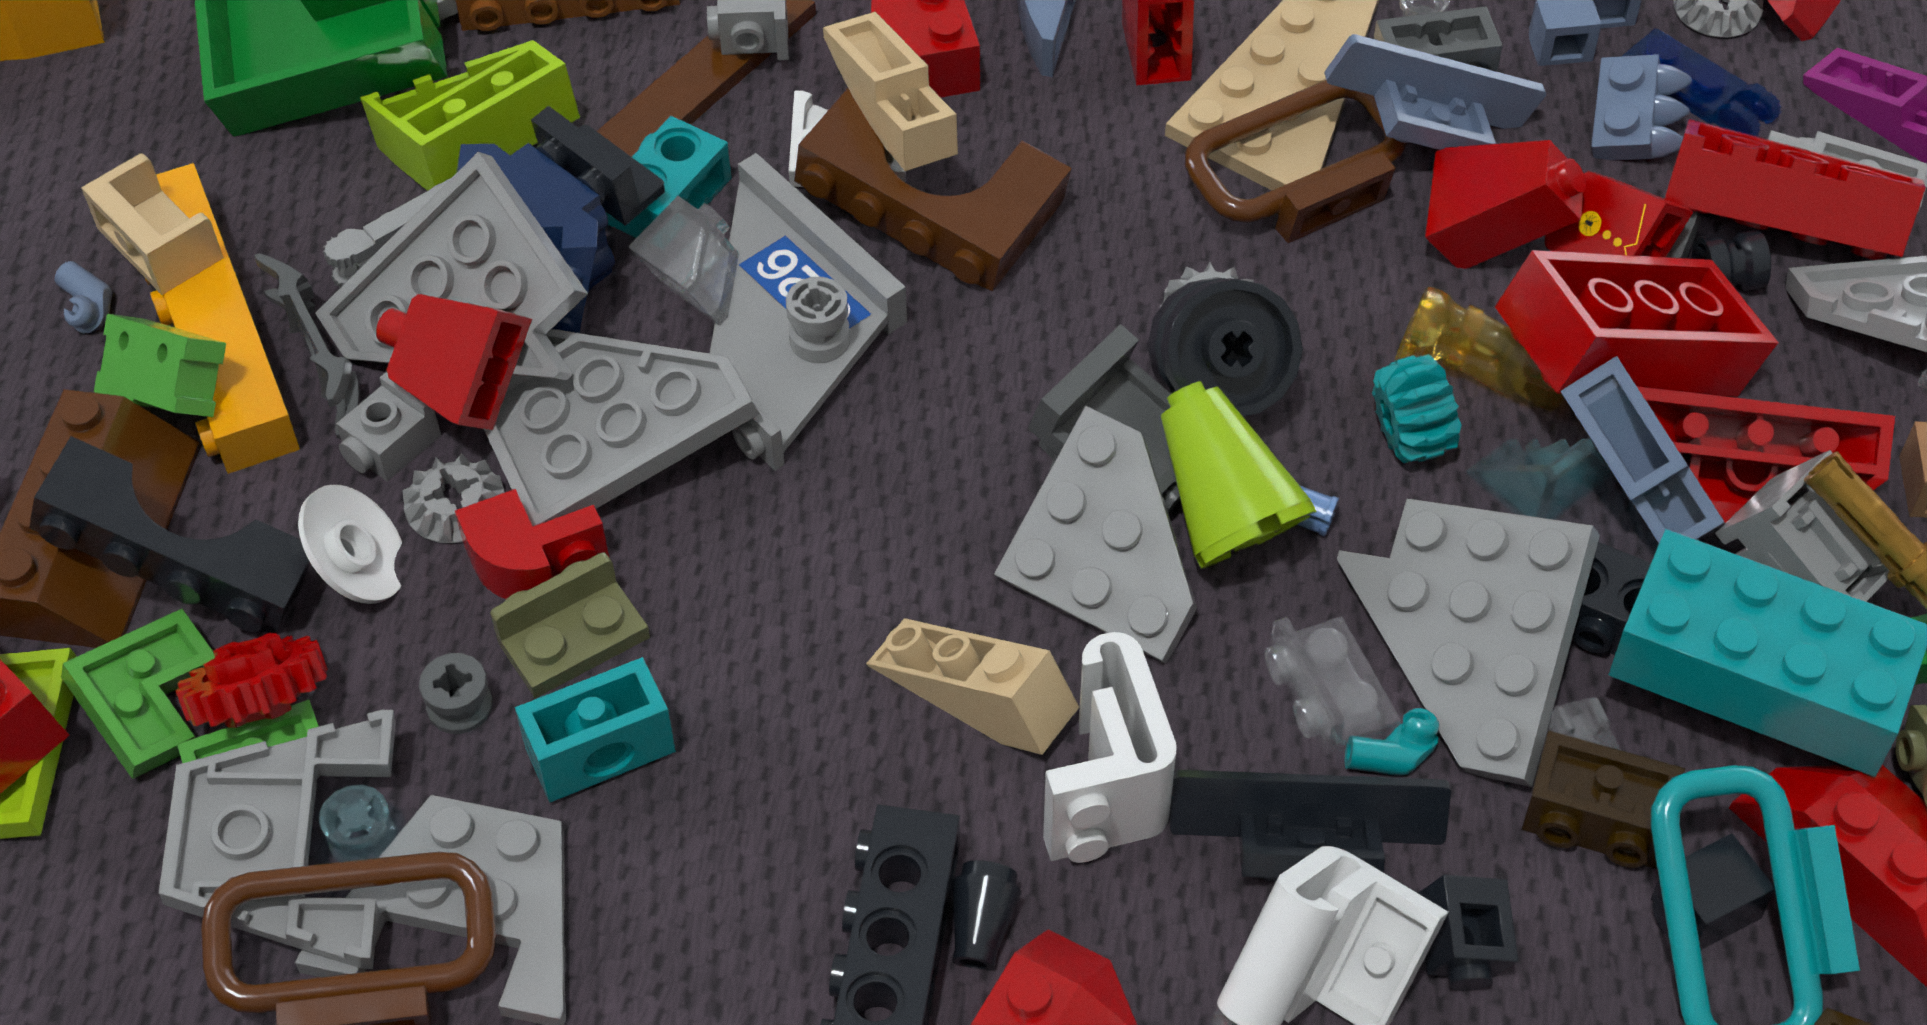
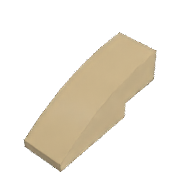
[823,12,958,171]

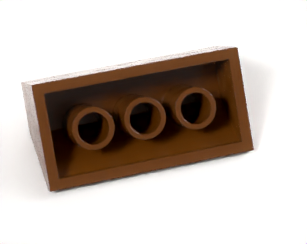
[0,389,201,648]

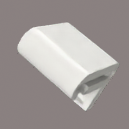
[1043,632,1176,863]
[1217,846,1448,1025]

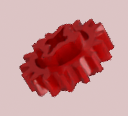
[175,633,328,728]

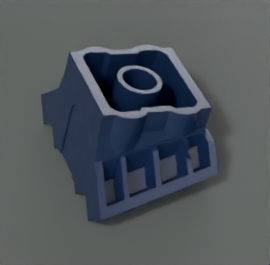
[456,143,615,333]

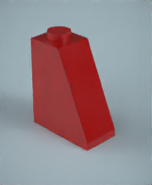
[1425,140,1586,269]

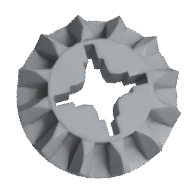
[1673,0,1764,38]
[402,453,505,543]

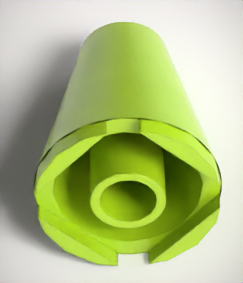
[1161,381,1317,569]

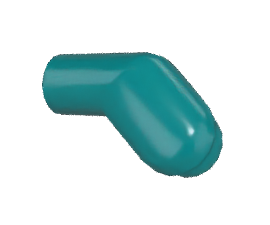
[1344,708,1439,776]

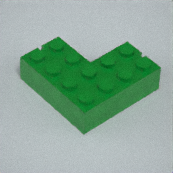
[195,0,448,137]

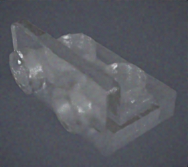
[1265,616,1401,756]

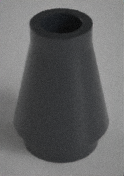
[952,860,1022,971]

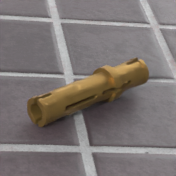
[1804,451,1927,609]

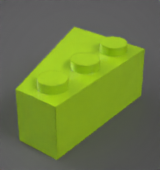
[360,40,580,191]

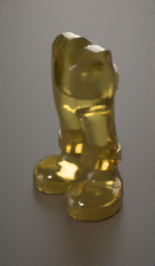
[1394,286,1564,412]

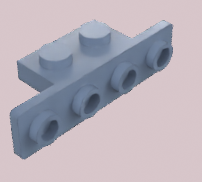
[1324,34,1546,150]

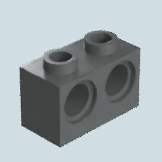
[1374,6,1503,72]

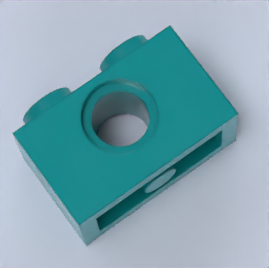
[514,657,676,803]

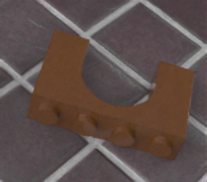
[794,88,1072,291]

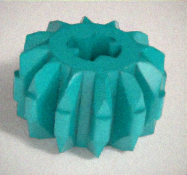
[1372,354,1462,463]

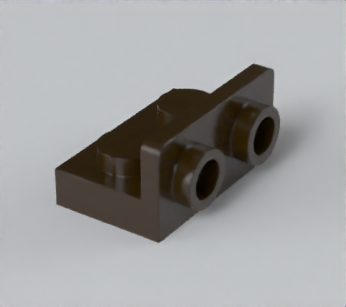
[1521,730,1685,869]

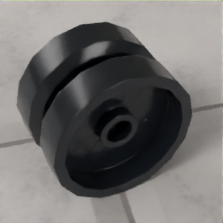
[1147,277,1303,416]

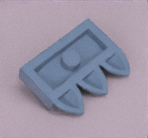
[1591,54,1692,160]

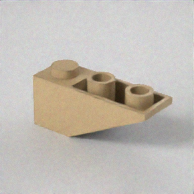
[866,618,1079,755]

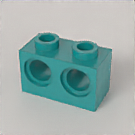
[606,116,732,252]

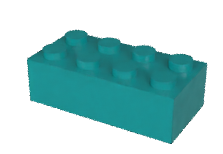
[1608,529,1927,777]

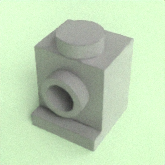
[707,0,789,60]
[336,372,441,482]

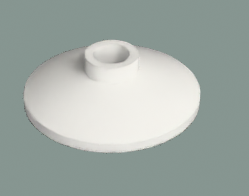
[298,485,402,604]

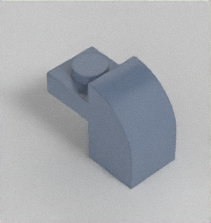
[1529,0,1642,66]

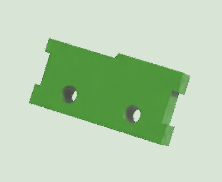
[94,314,226,417]

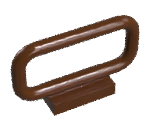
[1185,80,1407,243]
[201,851,496,1025]

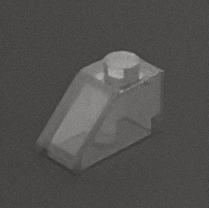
[628,196,739,326]

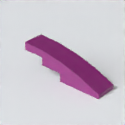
[1803,48,1927,163]

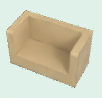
[81,154,223,295]

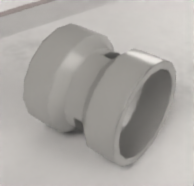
[786,277,850,363]

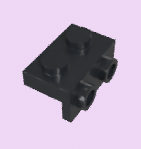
[531,106,665,226]

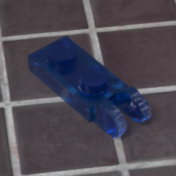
[1622,28,1782,136]

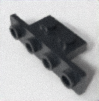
[1170,770,1451,882]

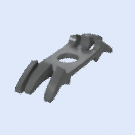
[254,253,361,439]

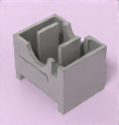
[1715,450,1889,602]

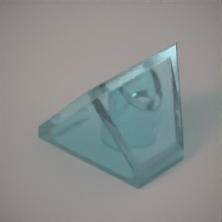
[1466,439,1614,520]

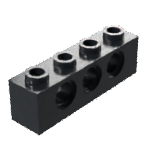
[820,804,960,1025]

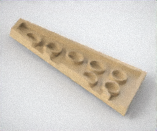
[1165,0,1379,190]

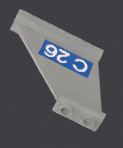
[710,153,907,471]

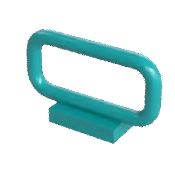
[1651,765,1860,1025]

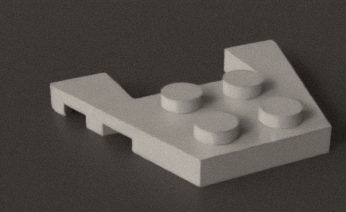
[159,709,396,969]
[295,795,566,1025]

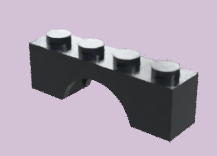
[29,436,310,633]

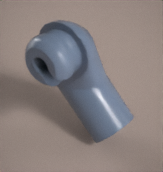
[54,261,113,333]

